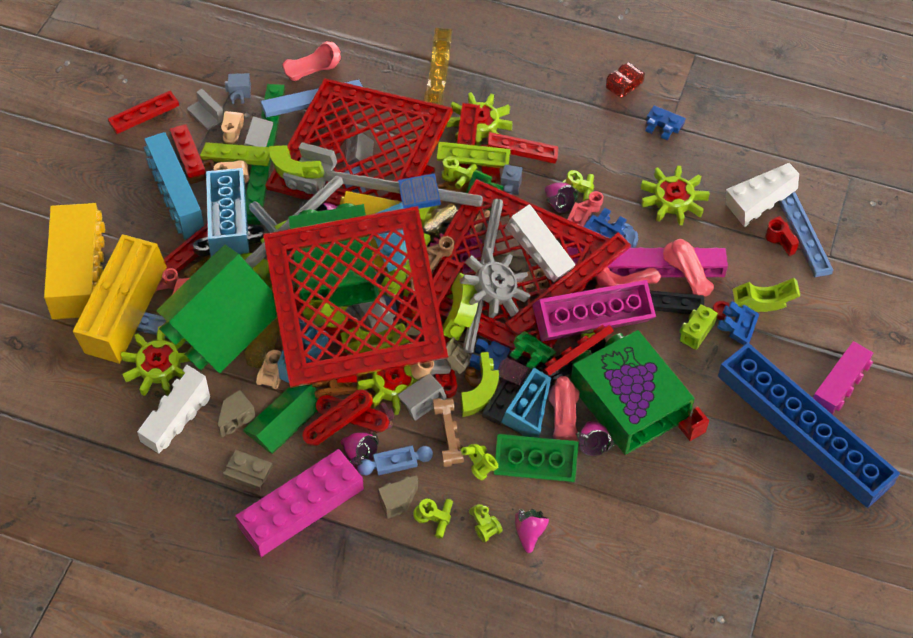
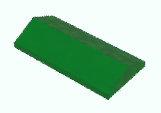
[243,384,319,454]
[494,434,579,482]

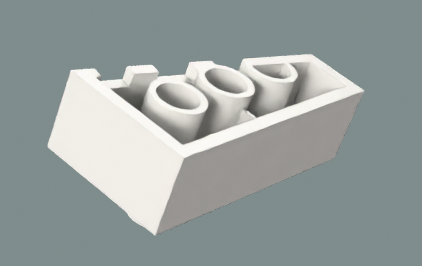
[726,163,799,227]
[505,204,575,282]
[137,365,210,454]

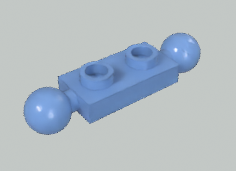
[357,446,433,476]

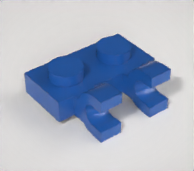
[645,105,686,141]
[583,208,627,238]
[717,301,759,346]
[469,338,510,382]

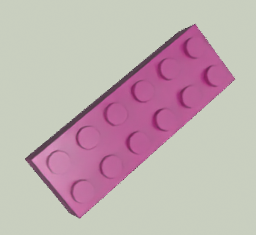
[533,280,656,342]
[235,449,364,557]

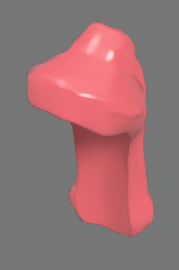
[282,41,341,81]
[663,239,714,297]
[595,267,661,289]
[548,376,580,441]

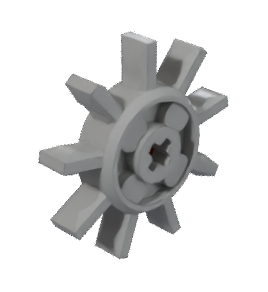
[460,248,530,318]

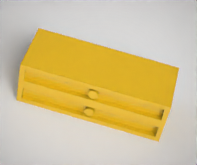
[44,203,105,319]
[73,234,167,364]

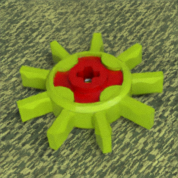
[446,92,513,146]
[641,165,710,225]
[121,326,190,396]
[357,347,419,415]

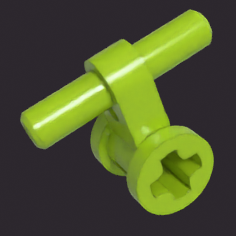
[442,157,477,189]
[562,170,594,202]
[461,444,498,480]
[413,499,453,539]
[469,504,503,543]

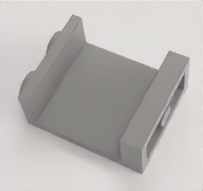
[283,142,337,194]

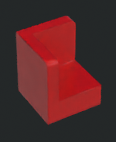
[678,406,709,441]

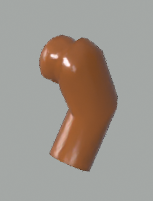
[464,367,482,388]

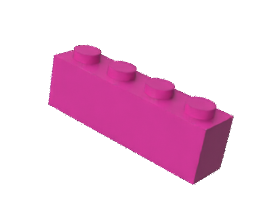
[813,341,874,415]

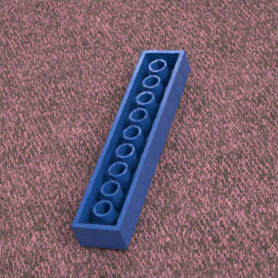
[718,343,900,508]

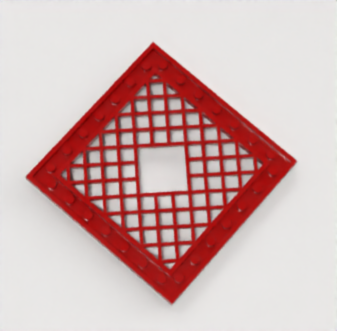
[265,78,453,206]
[408,179,610,364]
[263,206,448,388]

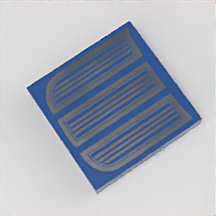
[398,173,441,209]

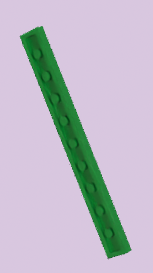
[246,84,285,225]

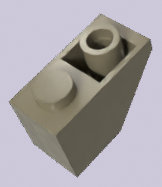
[218,390,255,437]
[378,475,418,519]

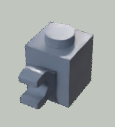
[225,73,251,104]
[501,164,523,195]

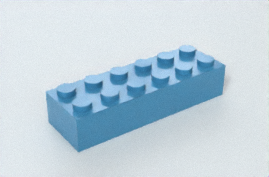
[143,132,204,240]
[206,168,249,257]

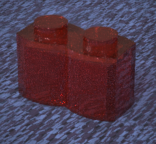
[606,62,645,98]

